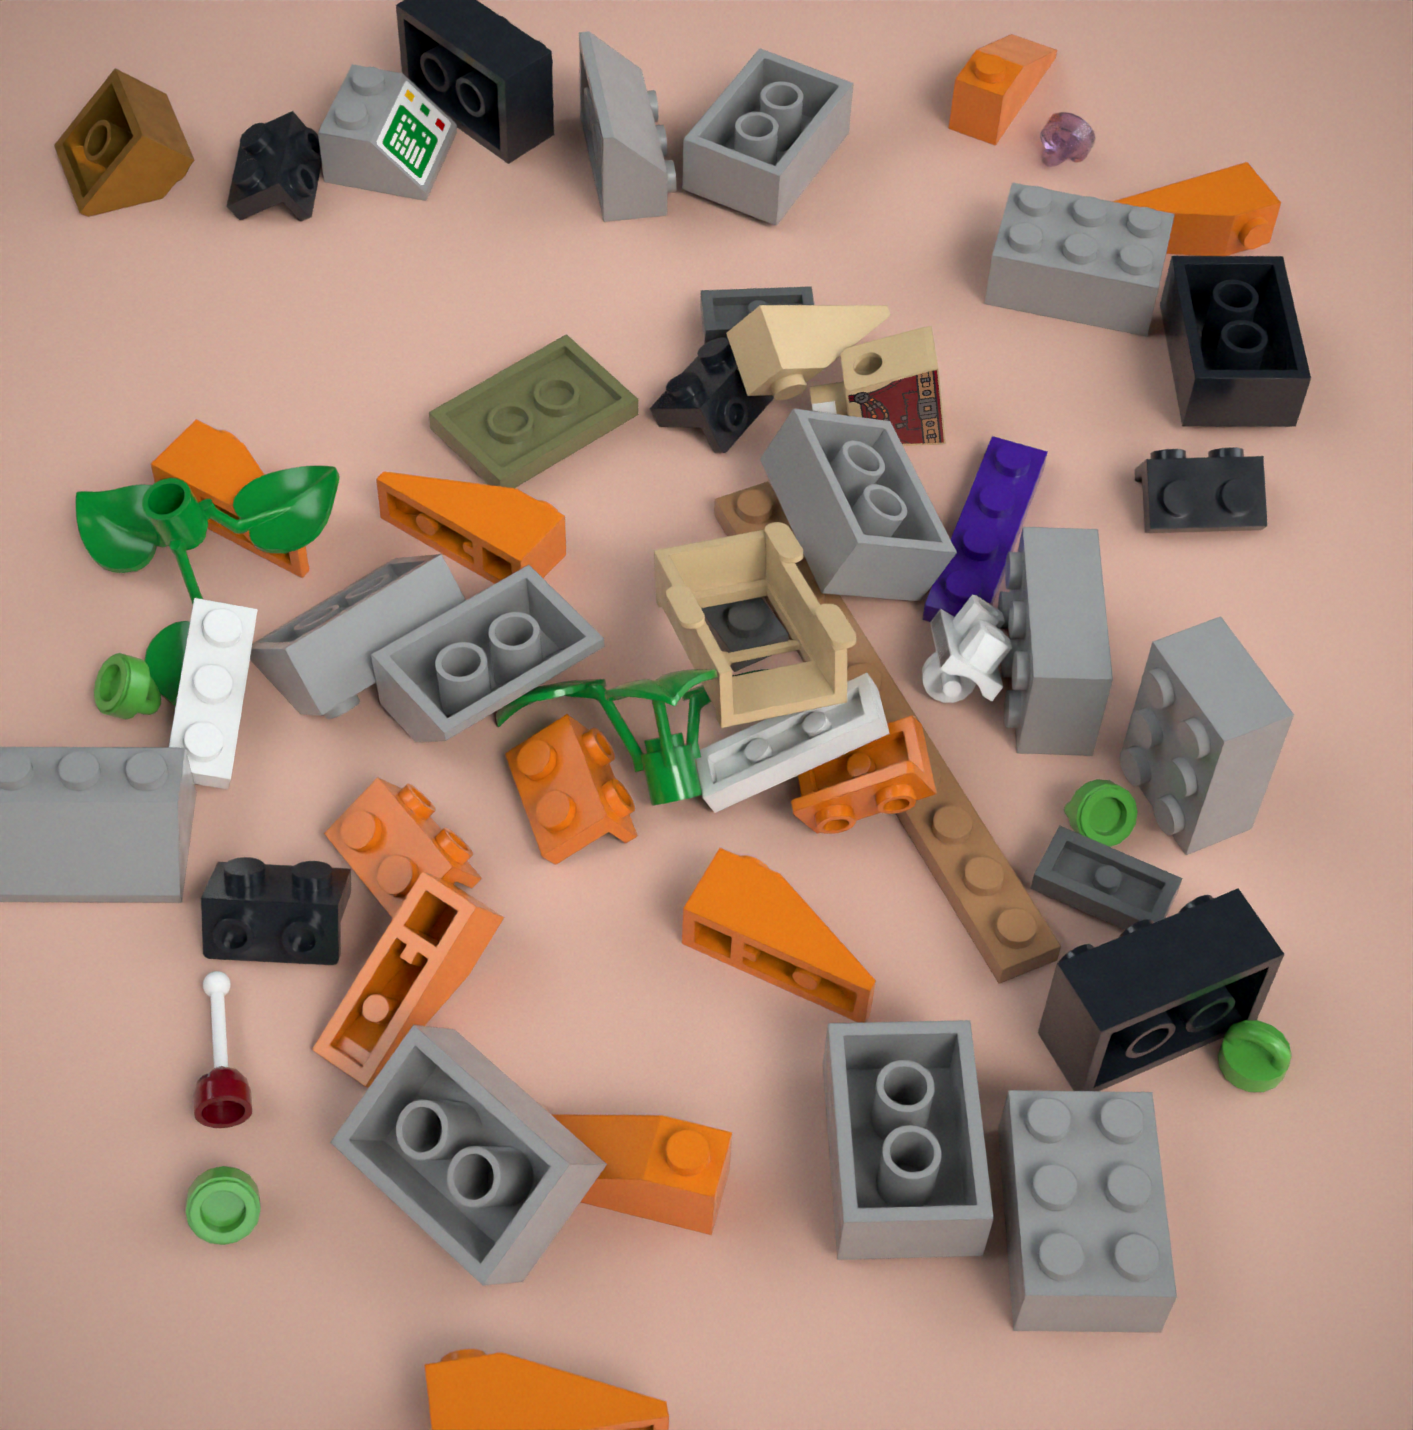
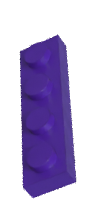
[922,436,1048,622]

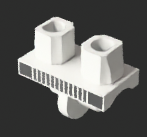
[922,594,1012,703]

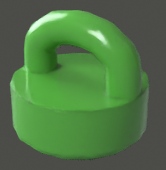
[94,653,161,720]
[1064,779,1138,847]
[1218,1021,1292,1092]
[186,1166,261,1245]

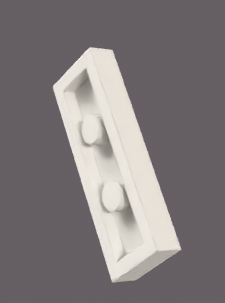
[169,598,258,789]
[696,673,890,813]

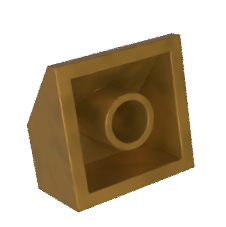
[54,68,195,217]

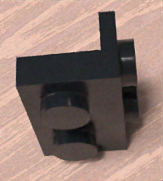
[226,111,322,221]
[649,337,774,453]
[1134,447,1268,533]
[201,857,351,965]

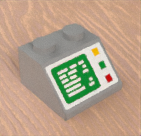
[318,64,457,201]

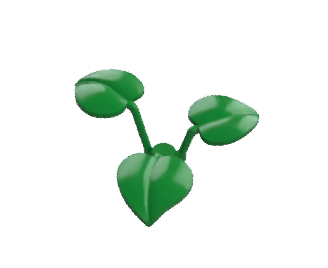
[75,466,340,707]
[496,669,768,806]

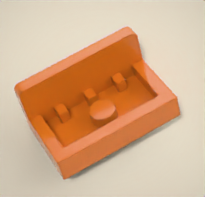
[505,714,638,865]
[791,715,937,834]
[324,777,482,919]

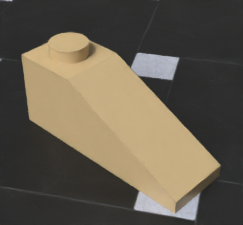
[726,305,891,400]

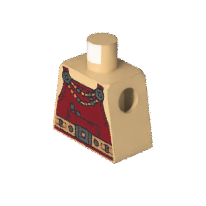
[810,326,946,446]

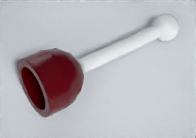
[193,971,252,1128]

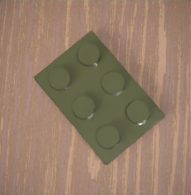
[429,334,638,488]

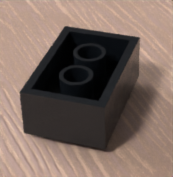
[396,0,554,164]
[1160,256,1311,427]
[1038,888,1284,1091]

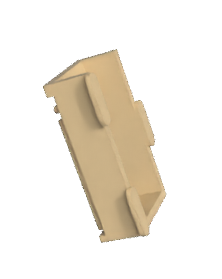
[654,522,856,728]

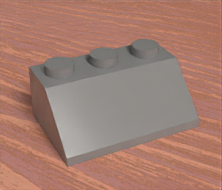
[579,31,676,222]
[250,554,466,719]
[371,565,605,742]
[0,747,197,903]

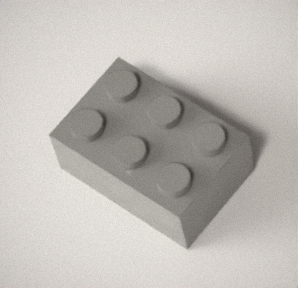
[682,48,854,226]
[984,182,1175,337]
[760,408,957,602]
[998,527,1113,756]
[1119,616,1294,855]
[822,1020,994,1260]
[330,1025,607,1286]
[998,1090,1177,1332]

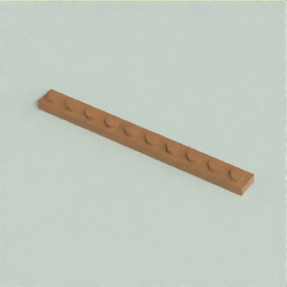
[714,481,1061,984]

